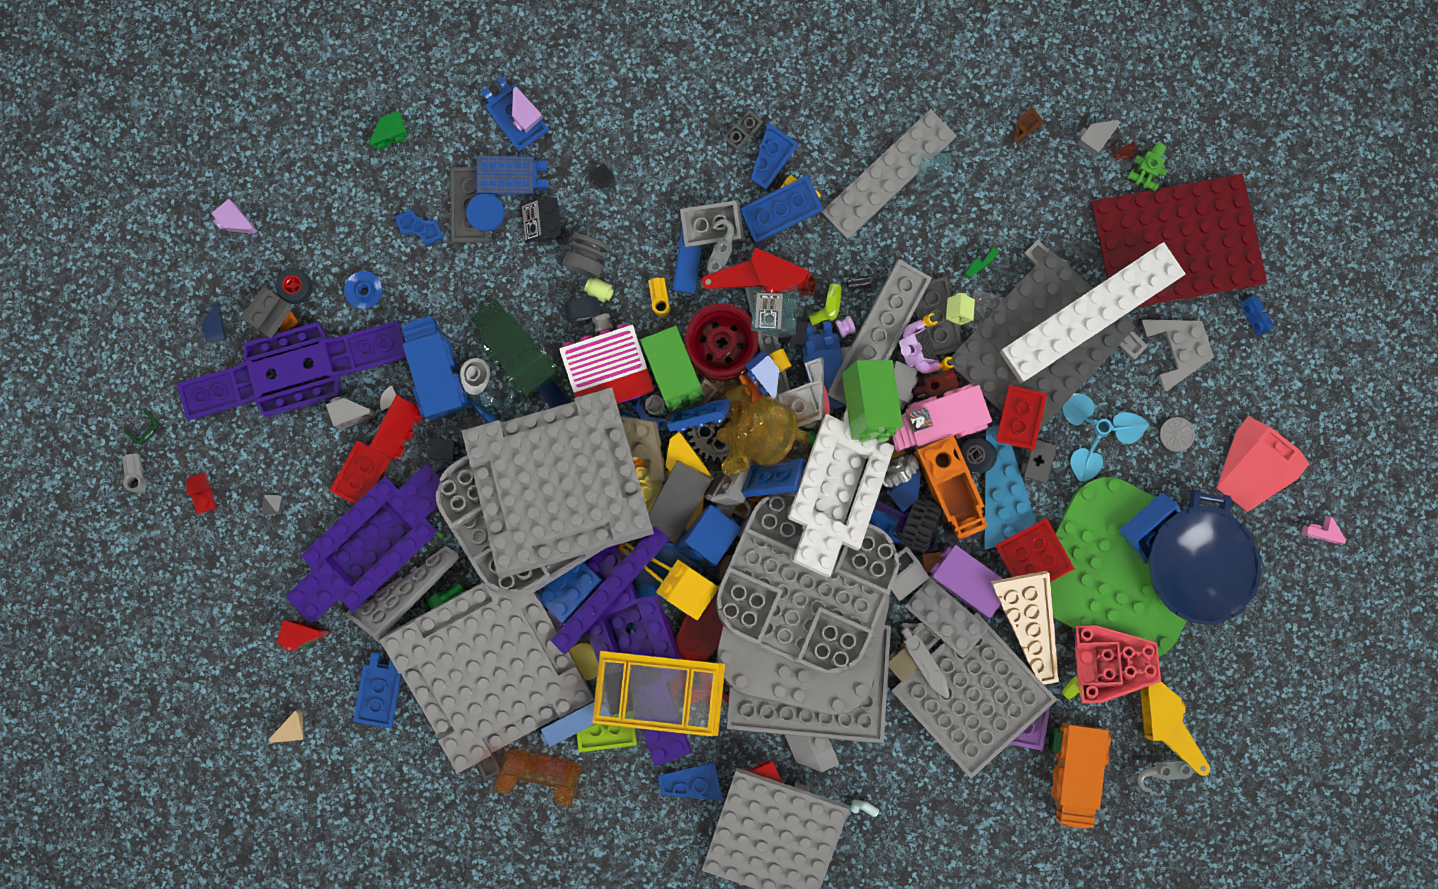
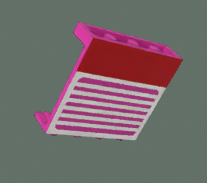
[559,323,655,404]

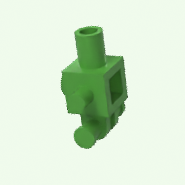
[1127,142,1168,191]

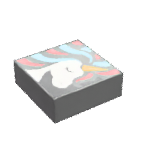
[908,407,933,432]

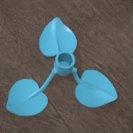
[1062,393,1149,482]

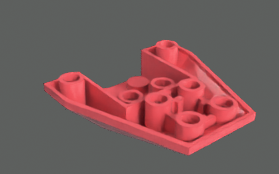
[1216,416,1309,512]
[1075,625,1161,704]

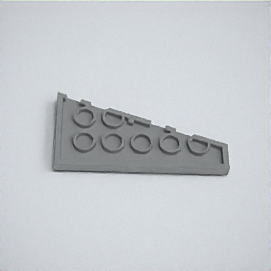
[345,546,460,641]

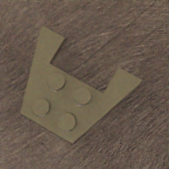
[621,416,668,482]

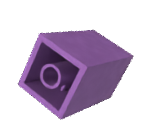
[929,545,1002,618]

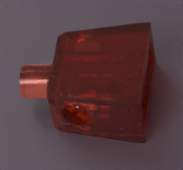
[915,369,960,398]

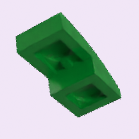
[963,247,1000,279]

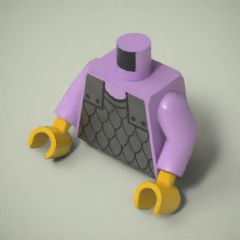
[899,313,954,374]

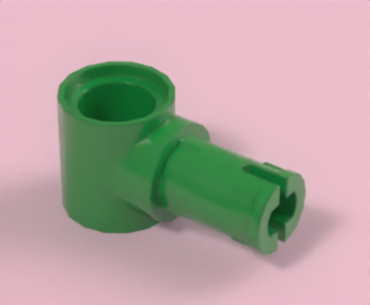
[426,583,465,609]

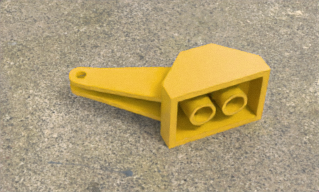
[619,542,719,620]

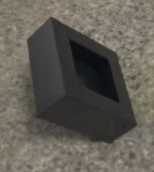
[589,163,615,190]

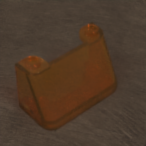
[494,750,581,807]

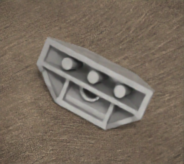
[704,451,755,505]
[785,735,839,772]

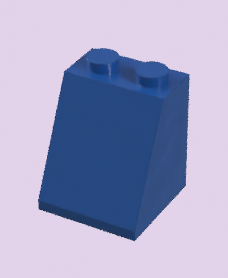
[674,505,741,570]

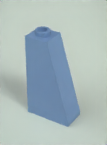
[540,696,611,747]

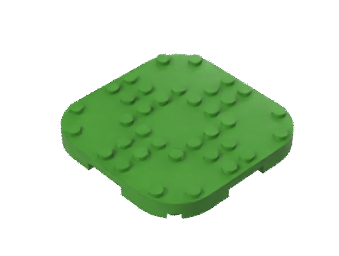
[1050,477,1187,657]

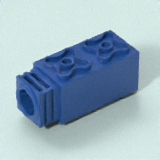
[401,316,469,421]

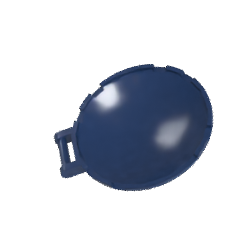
[1149,489,1261,625]

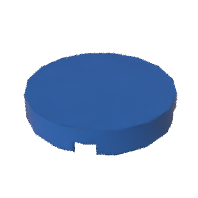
[466,193,505,232]

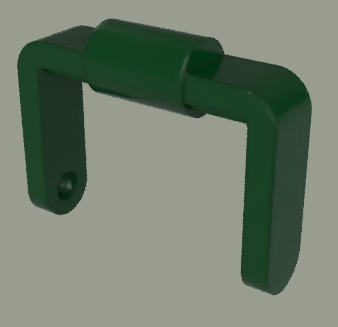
[124,409,160,445]
[1048,727,1062,753]

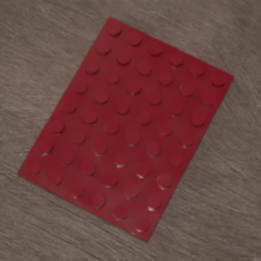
[1091,174,1267,308]

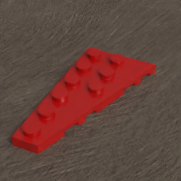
[670,590,723,697]

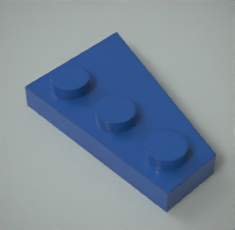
[751,123,799,191]

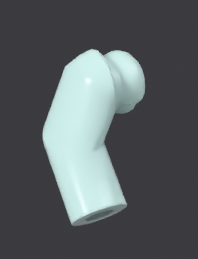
[849,799,879,817]

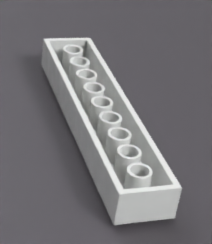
[999,242,1185,384]

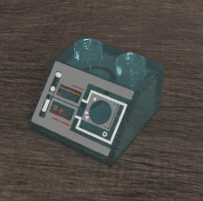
[751,292,798,338]

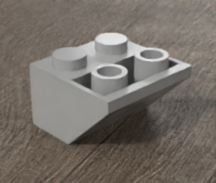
[891,547,929,601]

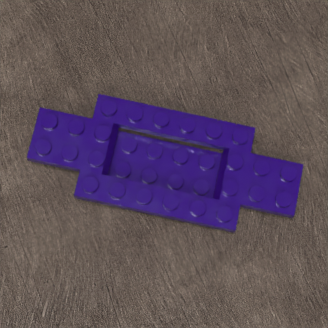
[285,463,441,625]

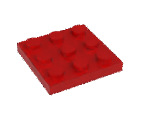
[995,518,1075,583]

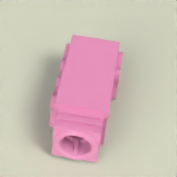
[889,384,992,452]

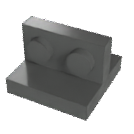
[241,287,293,338]

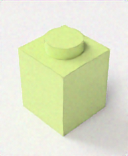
[946,293,975,325]

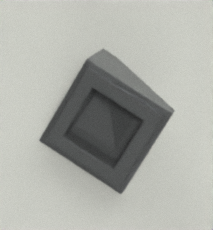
[262,495,283,515]

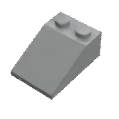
[680,201,744,247]

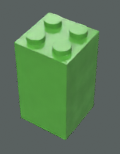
[640,326,705,412]
[842,360,903,442]

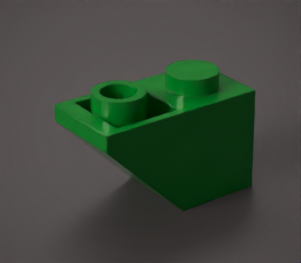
[369,111,410,150]

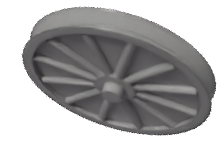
[1160,417,1195,452]

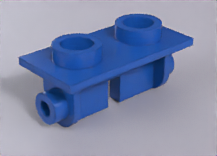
[1239,295,1274,336]

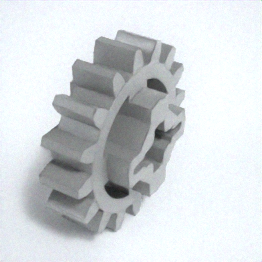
[882,455,919,488]

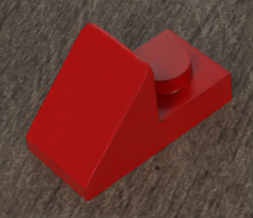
[186,472,217,514]

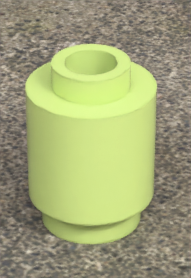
[584,277,614,302]

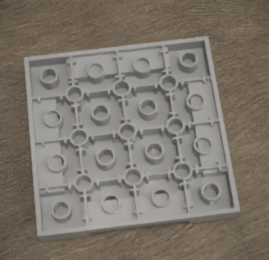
[462,388,654,579]
[380,582,594,774]

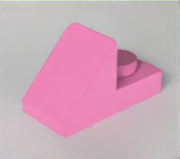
[1301,516,1346,544]

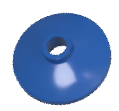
[344,271,383,309]

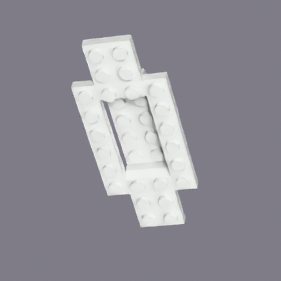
[788,408,895,578]

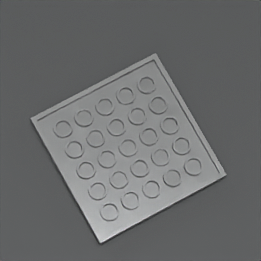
[891,613,1057,779]
[702,768,850,889]

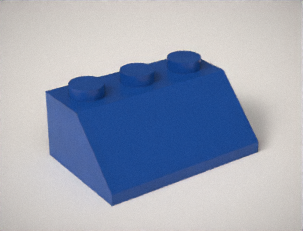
[1119,492,1181,564]

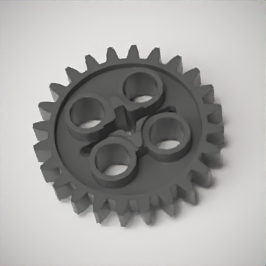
[687,400,749,462]

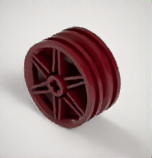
[685,303,758,381]

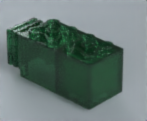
[471,299,560,400]

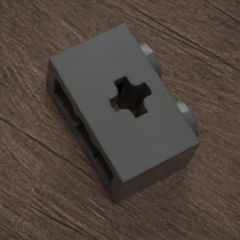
[1020,440,1057,484]

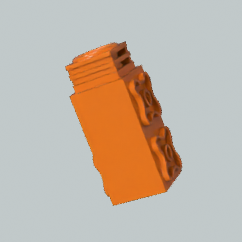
[914,435,988,540]
[1051,722,1111,829]

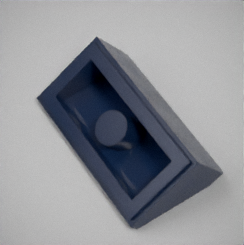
[538,381,570,408]

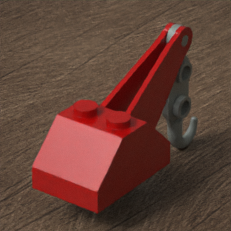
[702,219,811,294]

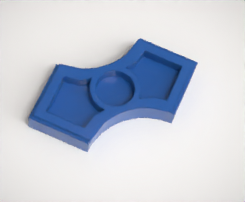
[394,210,444,246]

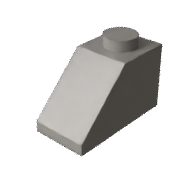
[1077,120,1121,157]

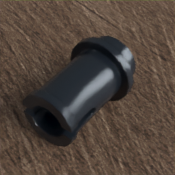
[846,275,871,292]

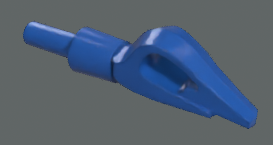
[468,399,498,424]

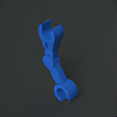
[628,397,668,433]

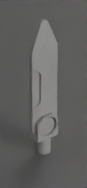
[901,627,949,698]

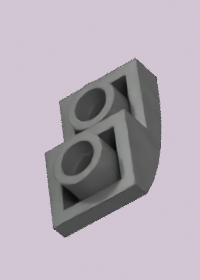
[724,110,764,150]

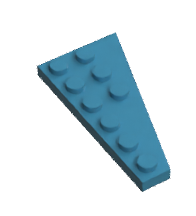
[984,425,1036,550]

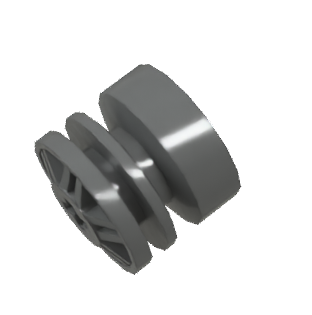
[562,233,610,279]

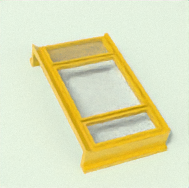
[592,650,726,736]

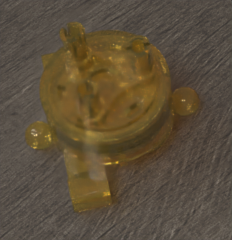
[717,384,810,476]

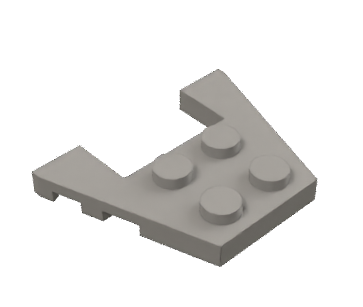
[1140,320,1214,392]
[753,358,824,431]

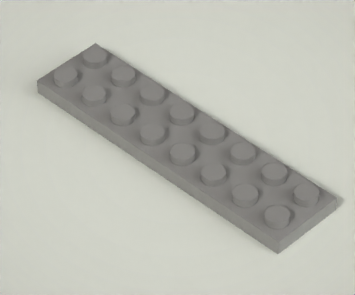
[821,109,957,240]
[827,259,932,406]

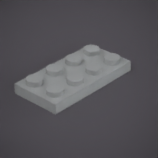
[904,578,989,658]

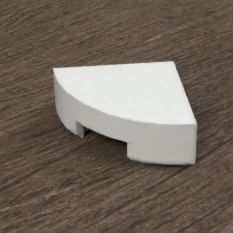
[380,386,397,411]

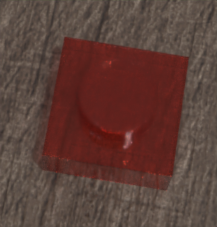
[1113,142,1137,161]

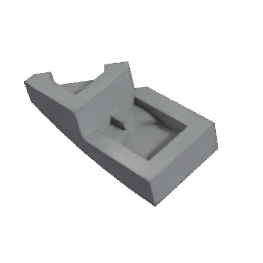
[901,623,940,651]

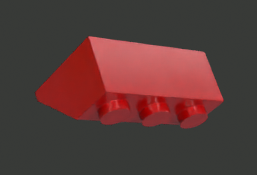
[369,395,423,460]

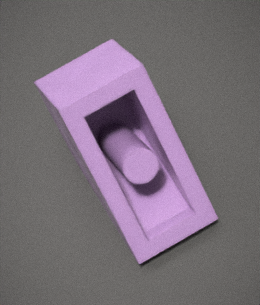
[512,87,543,133]
[211,199,257,233]

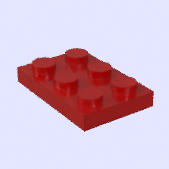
[995,385,1047,450]
[329,440,392,504]

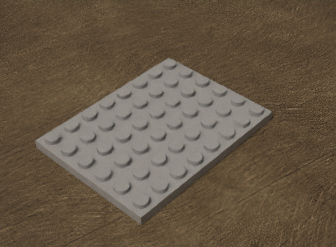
[726,625,891,744]

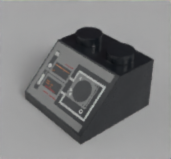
[521,197,563,243]

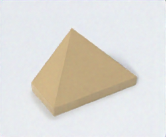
[269,710,303,743]

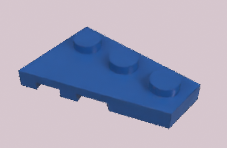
[658,762,723,801]

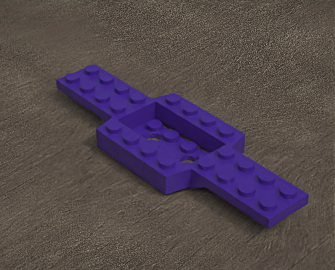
[177,320,407,421]
[585,545,693,767]

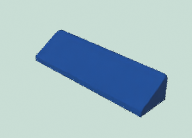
[672,228,702,294]

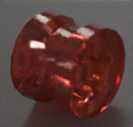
[797,276,817,296]

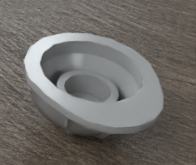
[459,358,490,395]

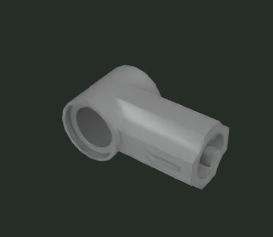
[122,454,147,493]

